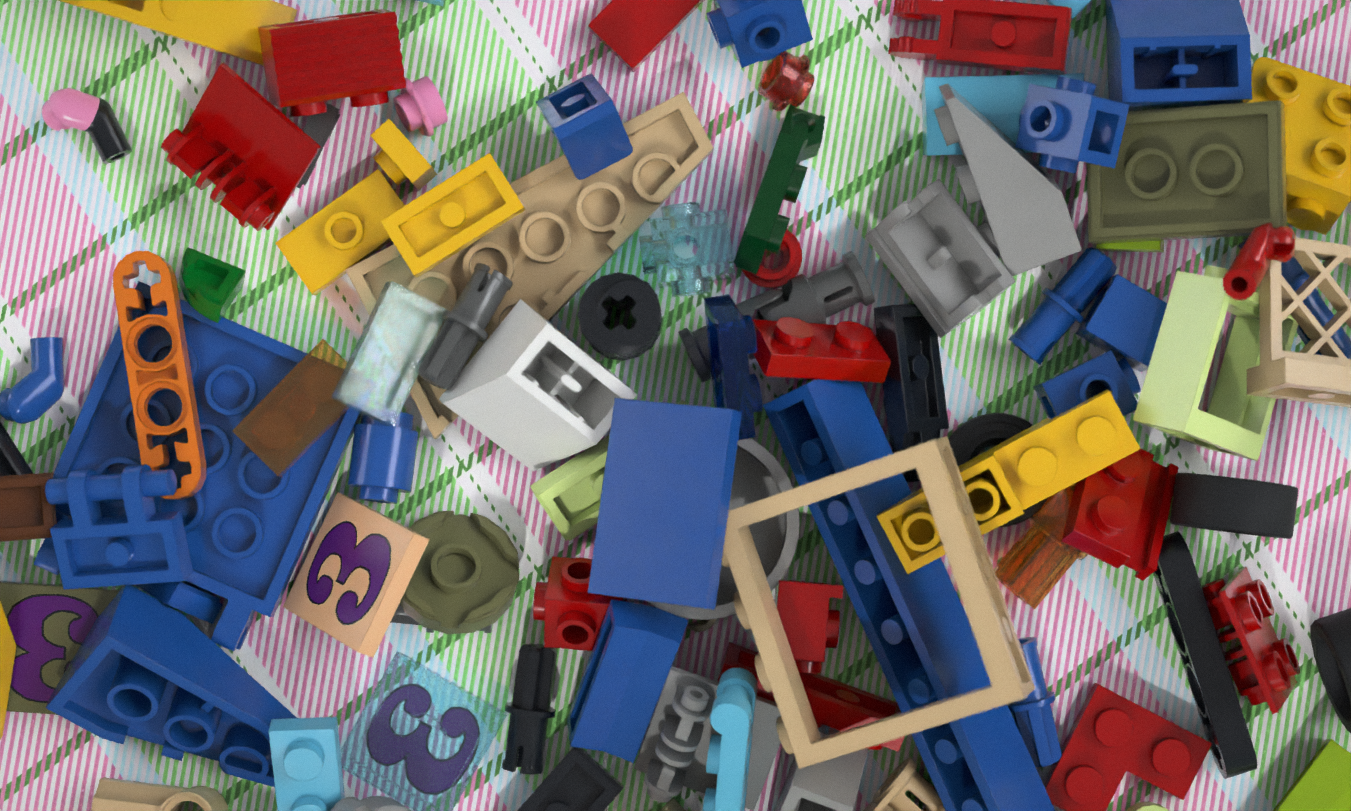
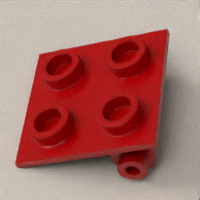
[161,62,321,231]
[1202,566,1300,714]

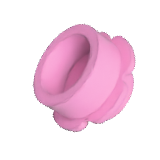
[393,76,448,137]

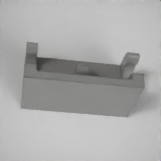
[865,179,1016,338]

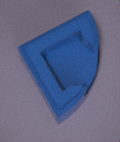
[135,581,223,624]

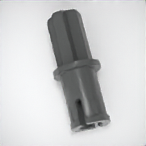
[418,263,513,390]

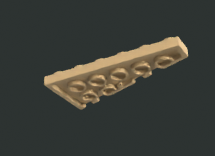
[346,92,714,440]

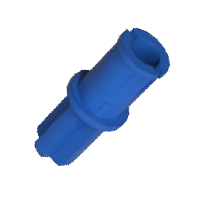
[1008,247,1117,365]
[1007,637,1062,767]

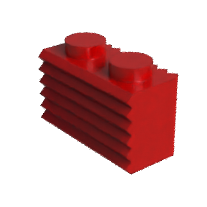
[258,9,406,117]

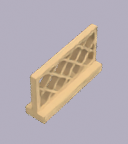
[1247,237,1351,408]

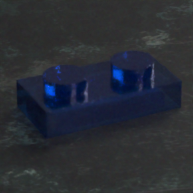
[704,294,763,440]

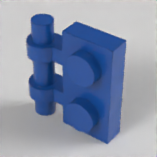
[45,465,193,589]

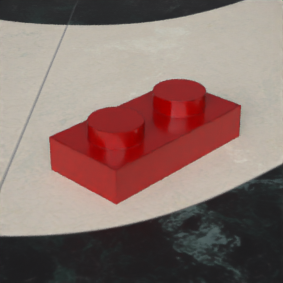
[746,317,891,383]

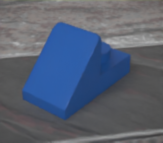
[536,73,633,180]

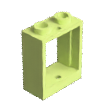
[1133,266,1298,461]

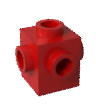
[533,556,628,651]

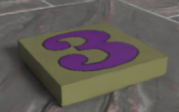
[0,581,121,715]

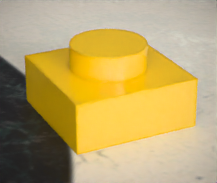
[370,119,437,191]

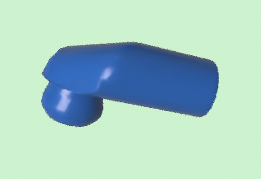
[0,337,64,424]

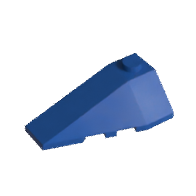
[46,585,297,787]

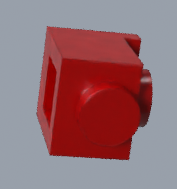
[774,579,844,674]

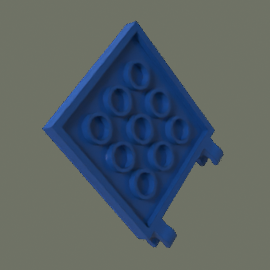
[34,281,376,651]

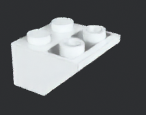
[439,299,637,472]

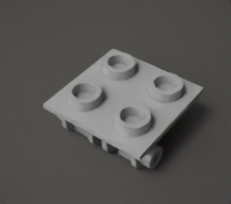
[634,666,781,811]

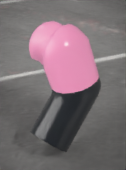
[42,88,132,164]

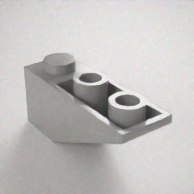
[934,83,1082,276]

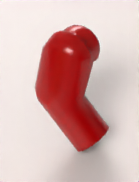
[1223,222,1296,300]

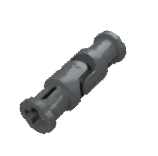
[678,251,875,383]

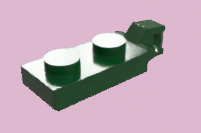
[733,105,825,274]

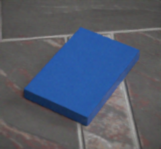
[588,398,742,610]

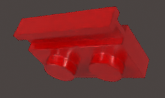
[1061,449,1179,581]

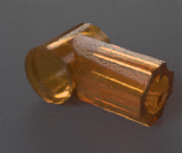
[994,483,1089,609]

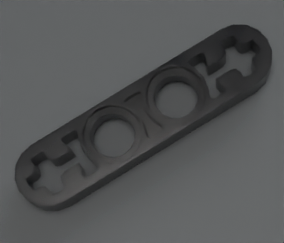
[1153,531,1257,779]

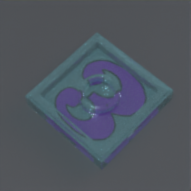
[340,651,508,811]

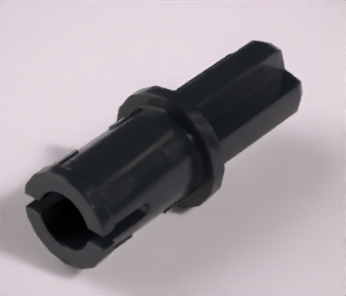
[502,643,557,774]

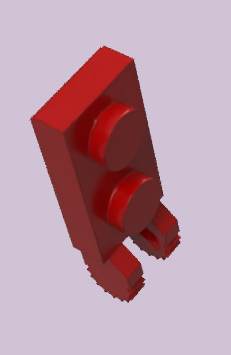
[888,0,1073,75]

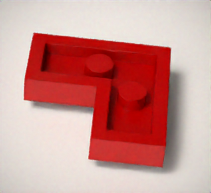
[1043,682,1212,811]

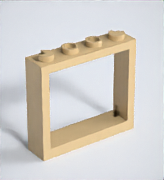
[721,436,1035,769]

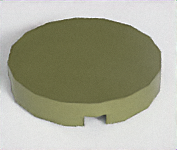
[400,510,519,634]

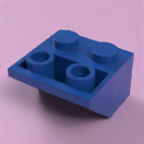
[1105,0,1252,111]

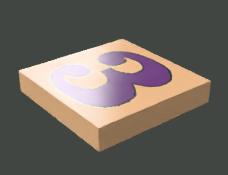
[283,492,430,658]

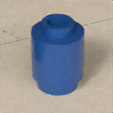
[348,409,419,504]

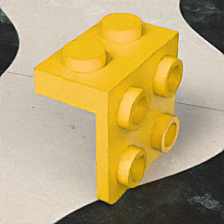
[1247,57,1351,235]

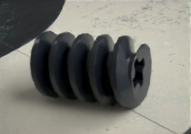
[578,272,662,361]

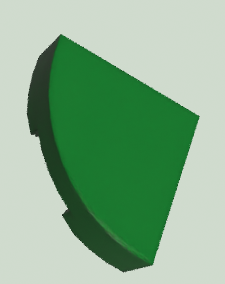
[179,247,246,323]

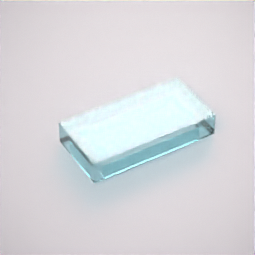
[331,281,447,426]

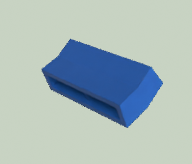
[567,599,688,763]

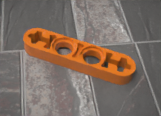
[113,251,207,500]

